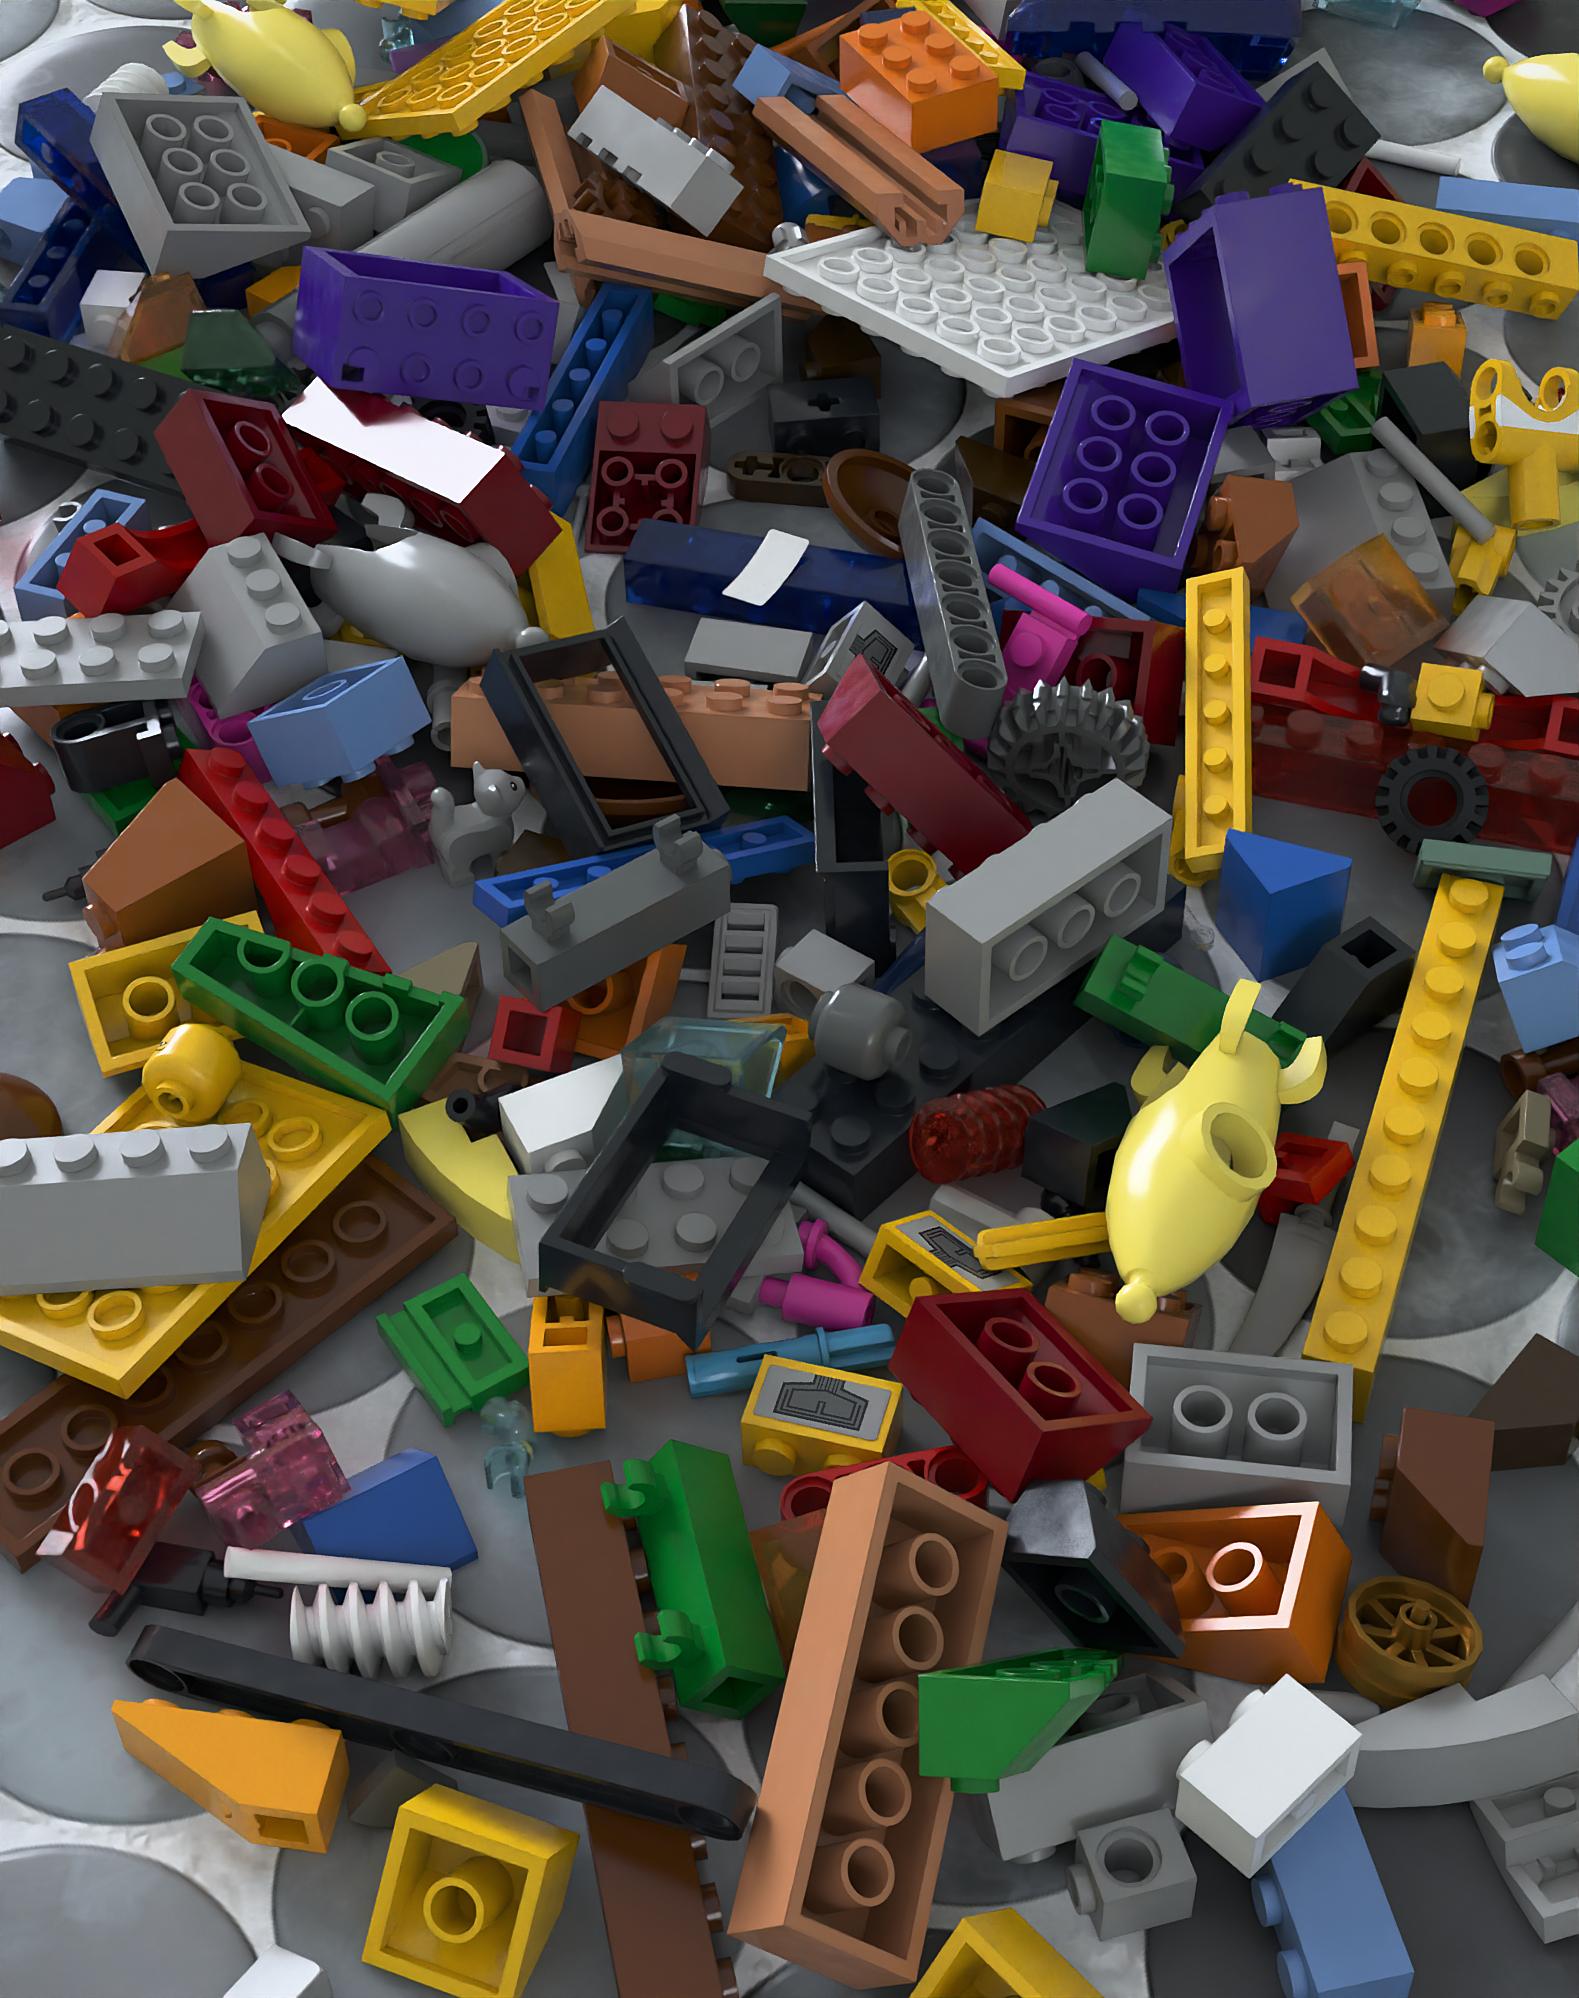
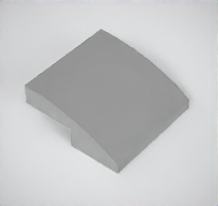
[1469,1771,1579,1944]

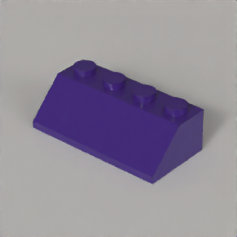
[1103,8,1266,152]

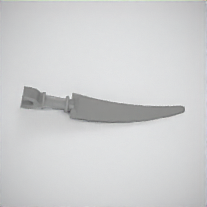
[1227,1121,1360,1356]

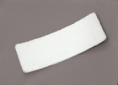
[722,529,809,606]

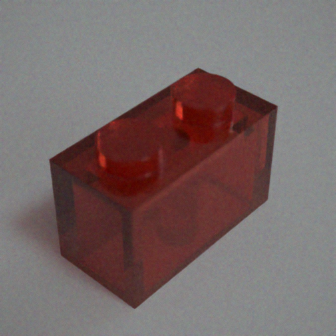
[35,1425,203,1595]

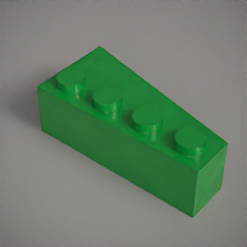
[170,916,471,1131]

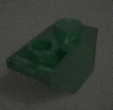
[180,309,301,396]

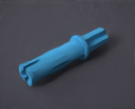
[685,1323,896,1399]

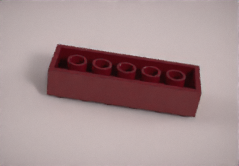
[281,376,563,579]

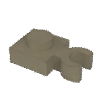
[1493,1090,1556,1216]

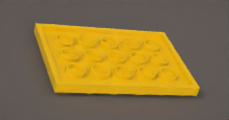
[335,0,639,141]
[0,1060,392,1400]

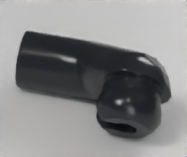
[1358,663,1418,727]
[445,1083,524,1134]

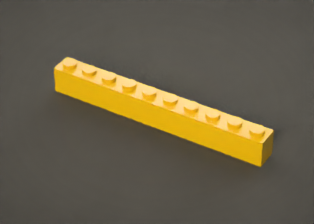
[1301,873,1505,1424]

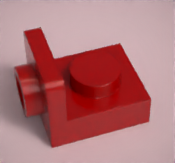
[1257,1132,1355,1225]

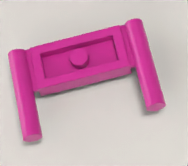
[919,563,1092,759]

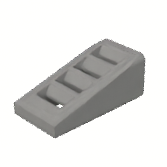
[707,903,780,1027]

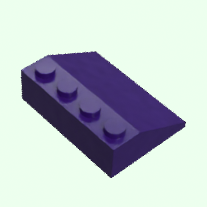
[998,71,1205,225]
[1015,358,1234,602]

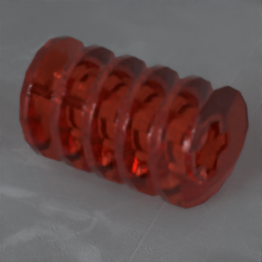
[908,1084,1047,1185]

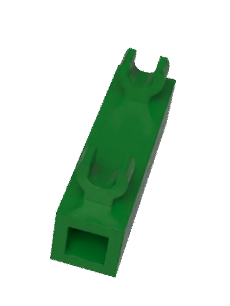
[1072,934,1307,1115]
[600,1439,786,1720]

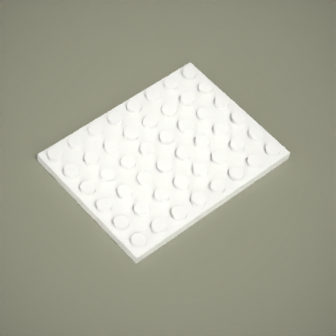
[763,196,1177,398]

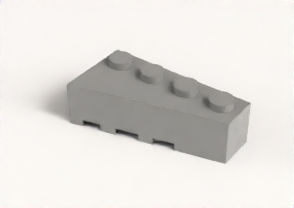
[567,85,744,237]

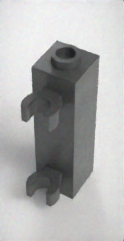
[500,813,732,1013]

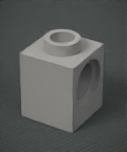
[773,928,875,1021]
[1065,1807,1197,1942]

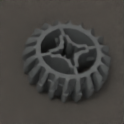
[986,675,1150,820]

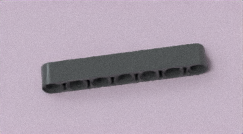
[898,468,1008,739]

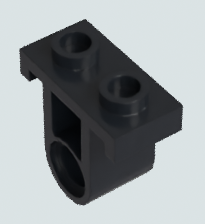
[49,699,184,793]

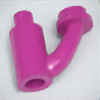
[759,1219,876,1332]

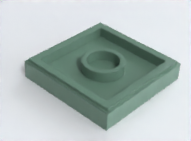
[1412,839,1553,902]

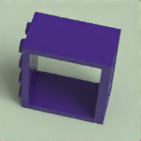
[1162,182,1359,431]
[291,245,560,412]

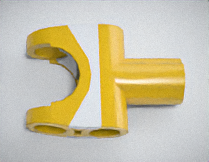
[1469,359,1579,531]

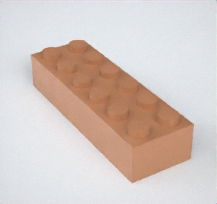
[451,665,823,791]
[726,1461,1009,1990]

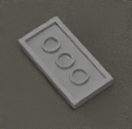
[0,610,206,708]
[507,1155,804,1298]

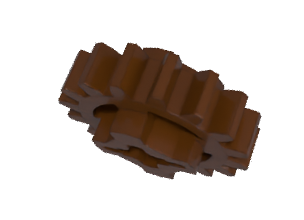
[573,171,670,232]

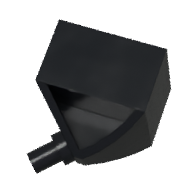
[1371,361,1533,519]

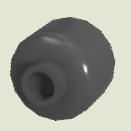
[808,983,913,1081]

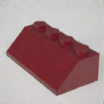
[817,653,1034,881]

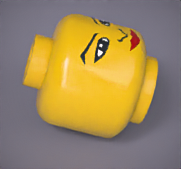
[142,1023,242,1122]

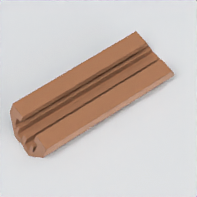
[518,89,627,310]
[752,94,965,247]
[554,208,828,324]

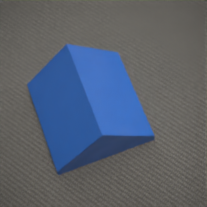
[1215,828,1353,983]
[281,1447,479,1605]

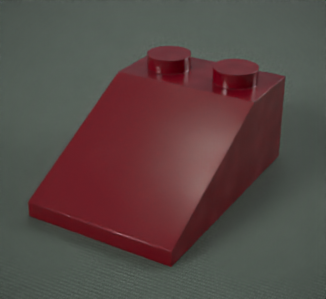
[999,609,1186,747]

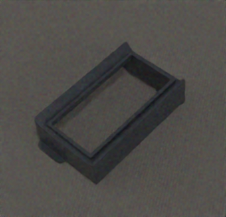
[479,616,730,861]
[810,700,897,978]
[539,1051,813,1354]

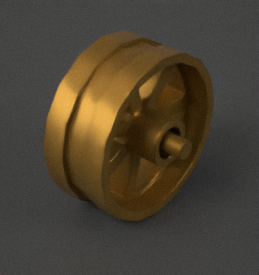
[1333,1576,1483,1710]

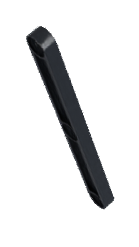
[125,1624,757,1841]

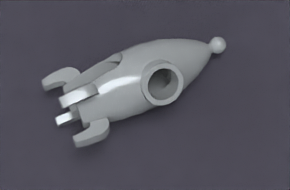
[271,493,550,669]

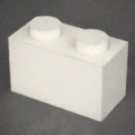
[1175,1673,1362,1879]

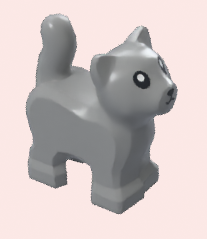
[428,761,526,889]

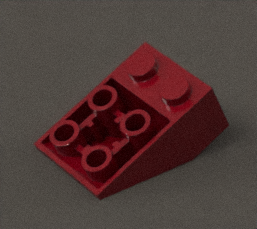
[584,401,712,558]

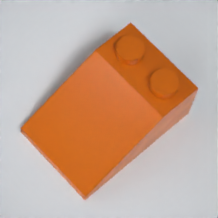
[1116,1502,1353,1685]

